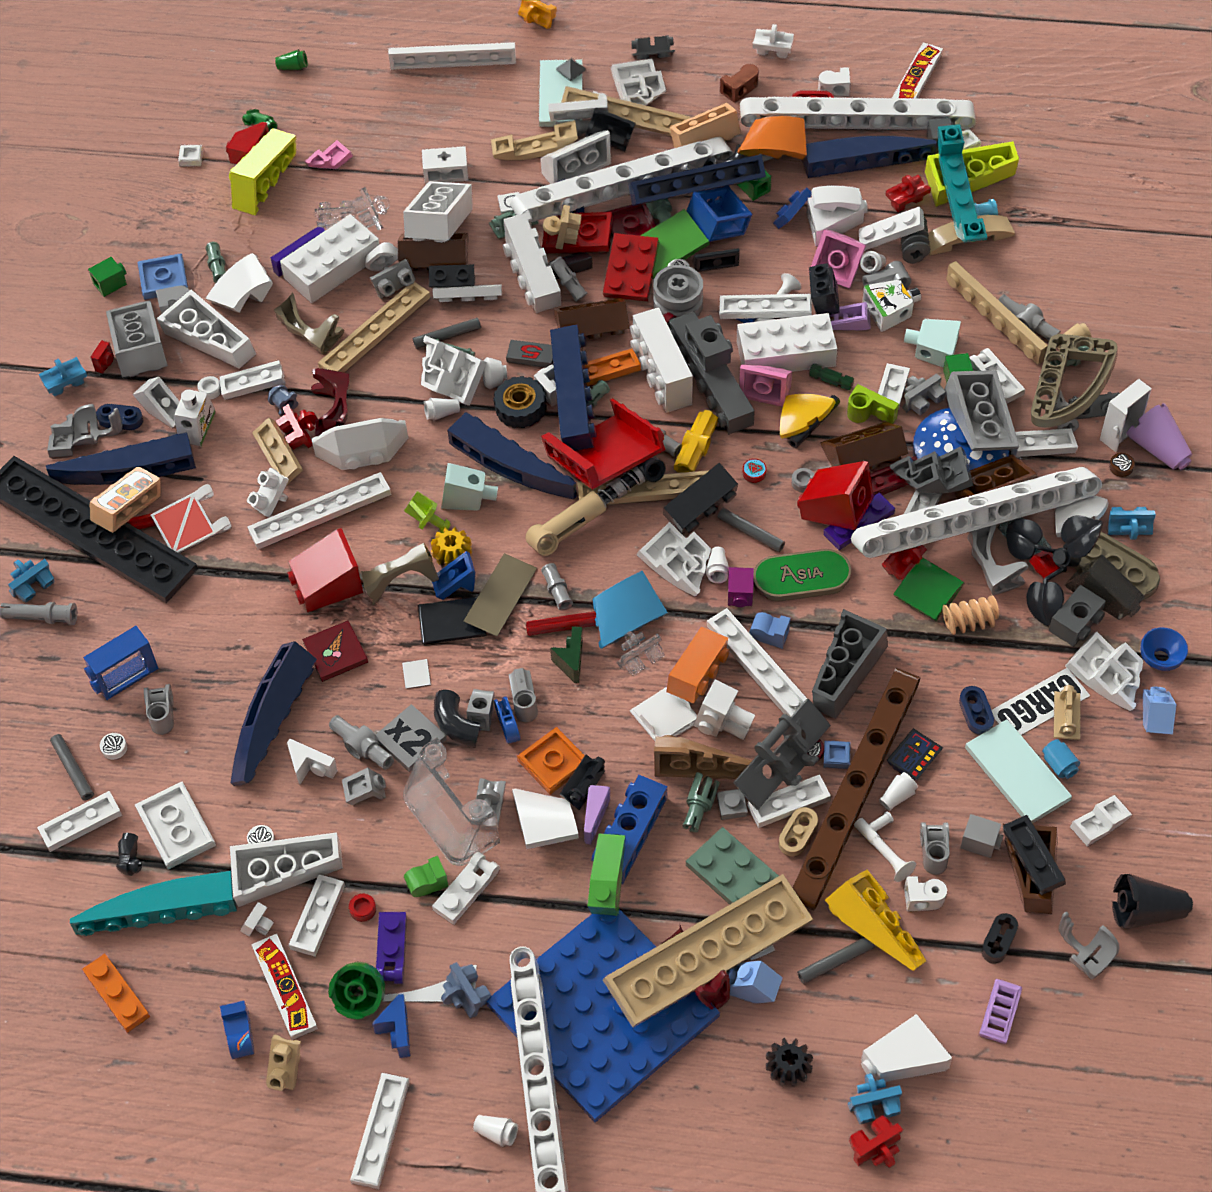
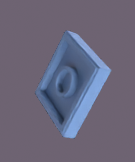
[138,253,188,300]

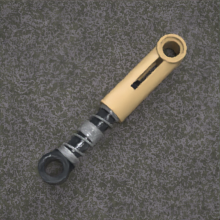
[526,456,666,556]

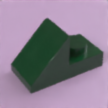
[550,627,583,683]

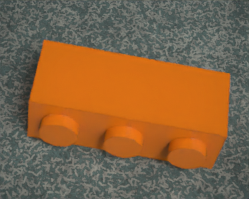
[666,626,730,704]

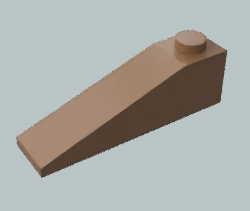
[654,735,752,779]

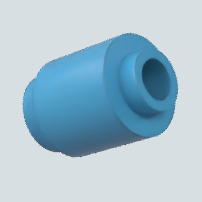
[1042,739,1080,779]

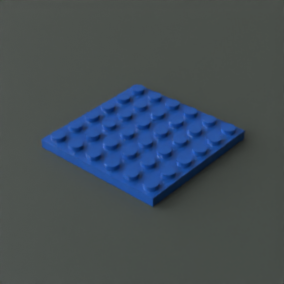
[486,909,720,1123]

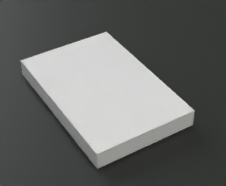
[135,782,216,870]

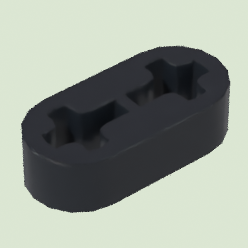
[981,913,1018,964]

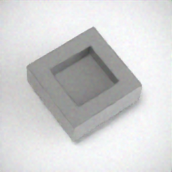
[717,789,747,820]

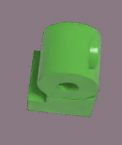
[404,856,449,897]

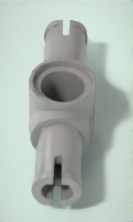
[998,294,1061,341]
[329,715,394,770]

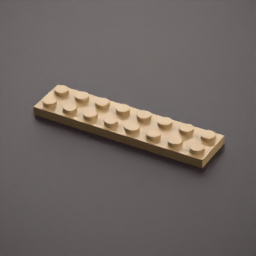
[603,874,813,1027]

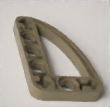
[1031,334,1118,427]

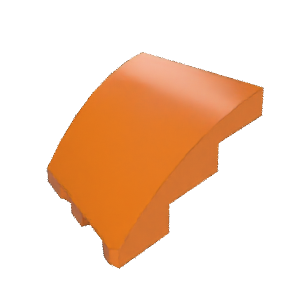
[738,116,807,160]

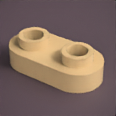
[779,807,818,857]

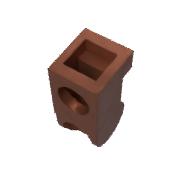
[720,64,759,103]

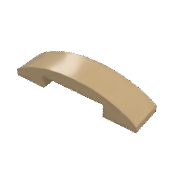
[491,120,578,160]
[928,215,1015,255]

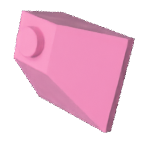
[811,230,866,288]
[739,365,792,407]

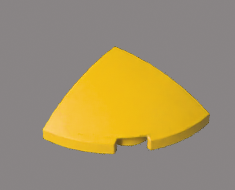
[780,394,836,439]

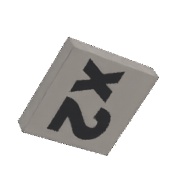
[376,704,447,772]

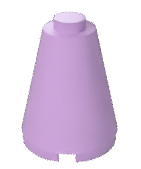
[1126,403,1192,470]

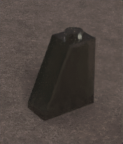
[1065,555,1145,620]

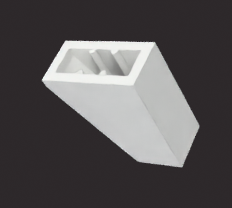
[807,192,868,246]
[861,1014,952,1082]

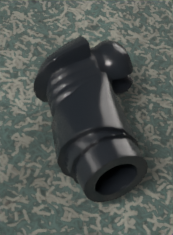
[116,833,142,876]

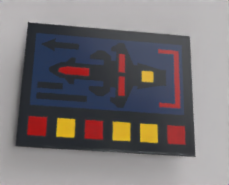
[887,728,943,780]

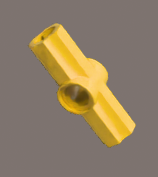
[674,410,718,473]

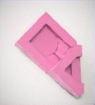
[305,140,353,169]

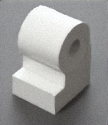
[818,67,850,97]
[904,876,947,912]

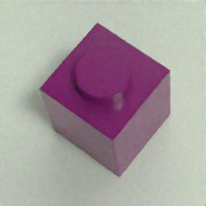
[728,567,754,607]

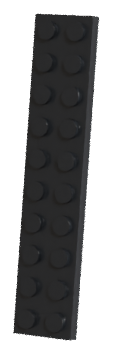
[0,456,198,603]

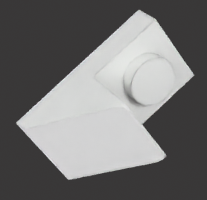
[287,739,338,784]

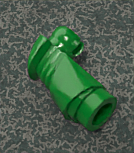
[242,109,278,132]

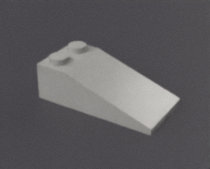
[106,300,168,378]
[944,370,1019,451]

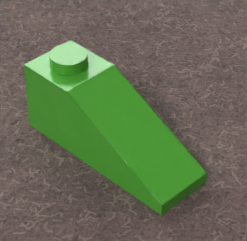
[588,834,626,916]

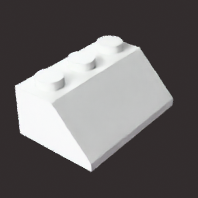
[541,131,611,184]

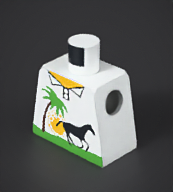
[862,280,921,332]
[174,389,216,446]

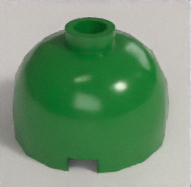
[328,961,386,1020]

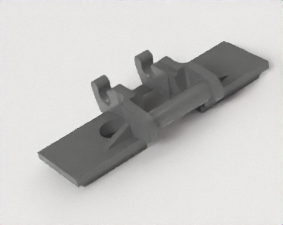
[733,699,831,810]

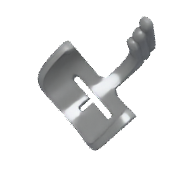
[72,404,122,446]
[1059,912,1120,979]

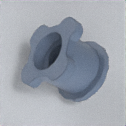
[268,385,298,416]

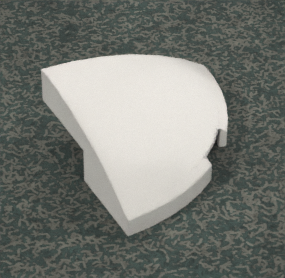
[1055,495,1109,537]

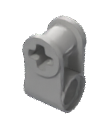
[144,684,174,735]
[920,822,950,875]

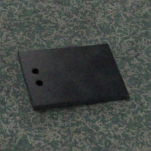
[418,597,487,645]

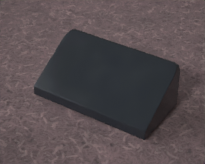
[692,248,740,272]
[548,252,593,280]

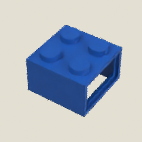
[686,186,753,242]

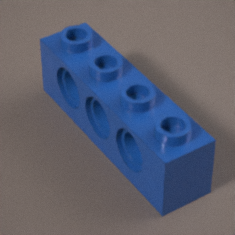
[591,775,667,884]

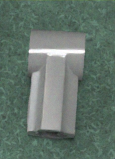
[862,261,912,289]
[509,668,538,722]

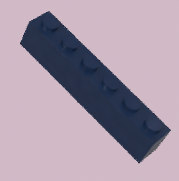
[628,154,766,206]
[550,325,597,451]

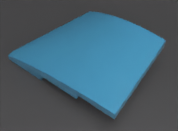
[592,571,668,649]

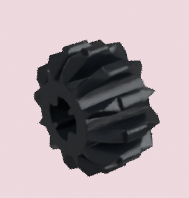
[765,1037,813,1087]

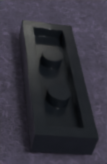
[1003,815,1066,895]

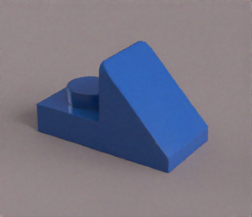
[432,551,476,600]
[373,994,411,1058]

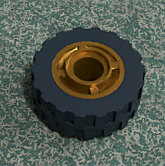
[493,376,547,428]

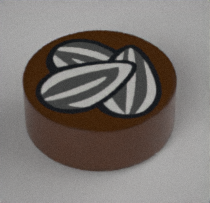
[1109,453,1135,477]

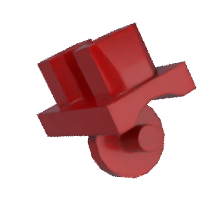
[885,175,931,212]
[276,404,318,450]
[882,545,927,580]
[849,1115,903,1168]

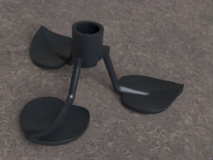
[1006,515,1103,626]

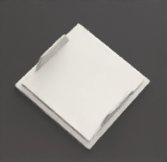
[630,687,697,741]

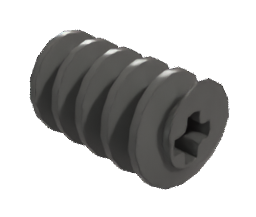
[901,217,930,264]

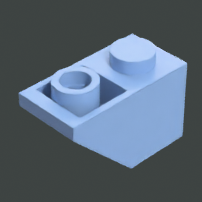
[1143,686,1176,734]
[726,961,783,1003]

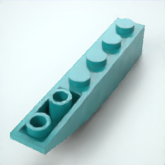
[70,871,237,936]

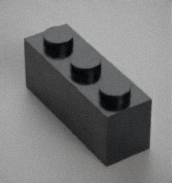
[663,463,738,535]

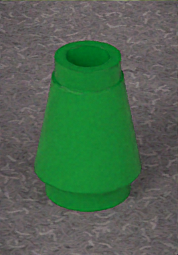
[275,49,308,70]

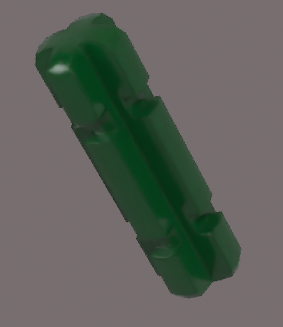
[809,363,854,390]

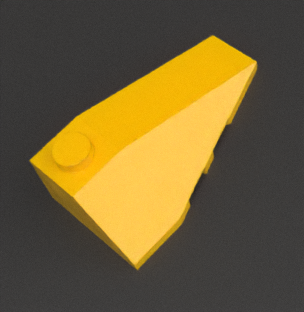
[825,869,926,971]

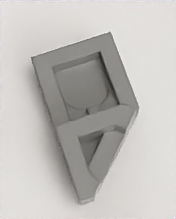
[47,414,74,458]

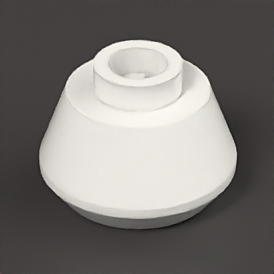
[483,357,507,389]

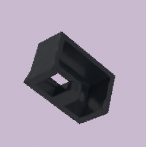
[809,263,840,315]

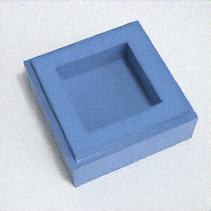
[823,741,850,769]

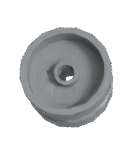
[653,265,703,317]

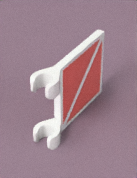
[151,484,231,553]

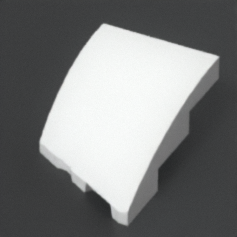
[611,59,666,106]
[206,254,273,313]
[421,336,487,406]
[636,522,711,596]
[1065,632,1143,711]
[512,789,579,849]

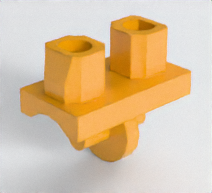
[518,0,557,29]

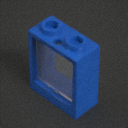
[83,626,159,700]

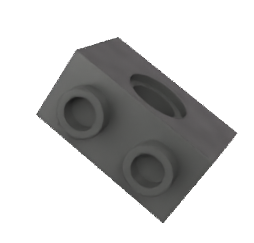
[685,315,733,372]
[1049,585,1106,647]

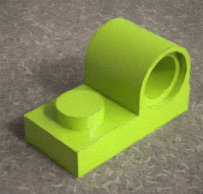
[847,384,899,424]

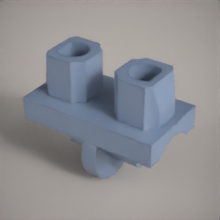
[441,962,491,1018]

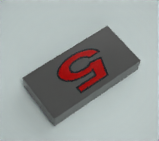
[506,340,553,368]

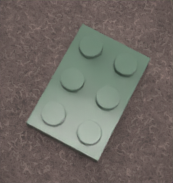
[686,827,779,904]

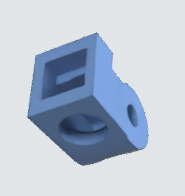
[749,612,790,649]

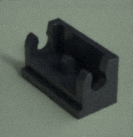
[585,107,636,152]

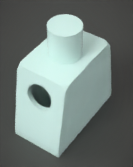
[904,319,961,368]
[441,463,498,511]

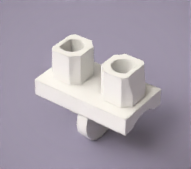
[753,24,794,58]
[247,468,289,517]

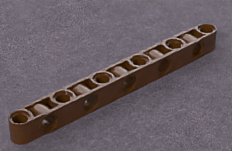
[793,668,921,911]

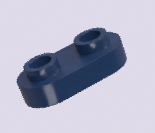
[96,404,144,430]
[959,686,994,735]

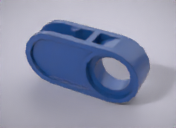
[494,696,521,744]

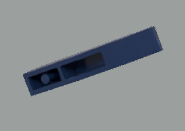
[802,136,937,178]
[447,412,577,500]
[46,432,196,485]
[230,641,317,786]

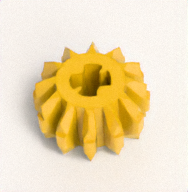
[431,527,472,566]

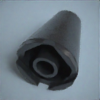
[1112,874,1193,929]

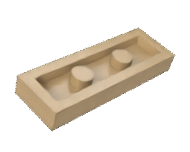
[252,418,303,486]

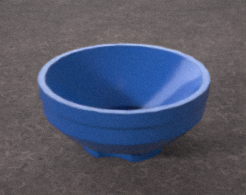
[1140,627,1188,671]

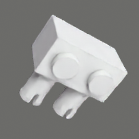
[693,679,755,740]

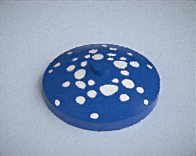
[913,408,1009,470]

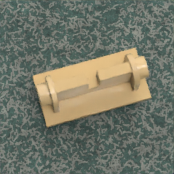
[1054,685,1080,740]

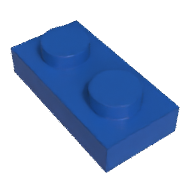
[773,188,812,229]

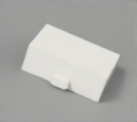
[1100,379,1152,452]

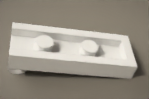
[548,93,608,121]
[219,360,286,400]
[1010,428,1078,458]

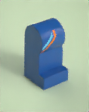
[220,1000,254,1060]

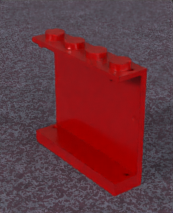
[541,398,665,490]

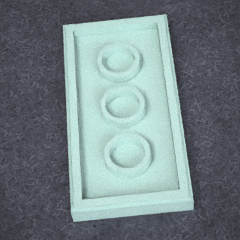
[539,60,582,127]
[965,719,1072,824]

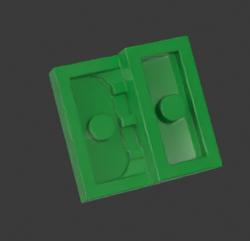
[893,557,965,622]

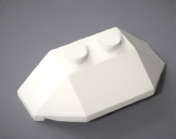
[312,418,408,470]

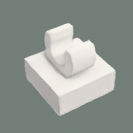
[240,902,274,936]

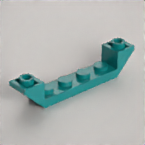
[938,124,987,242]

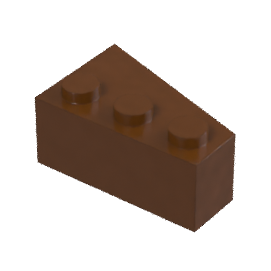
[1003,823,1058,914]

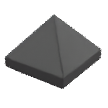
[556,58,586,81]

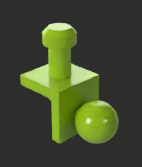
[404,491,451,533]

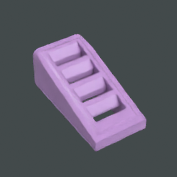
[829,302,871,330]
[584,785,610,845]
[979,979,1022,1044]

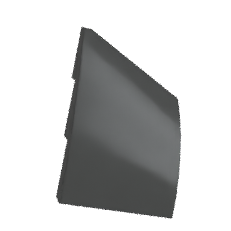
[890,446,973,494]

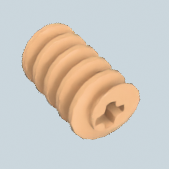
[943,595,999,635]

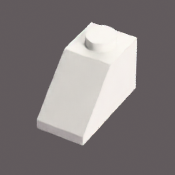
[133,377,180,428]

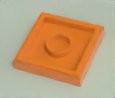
[517,726,585,795]

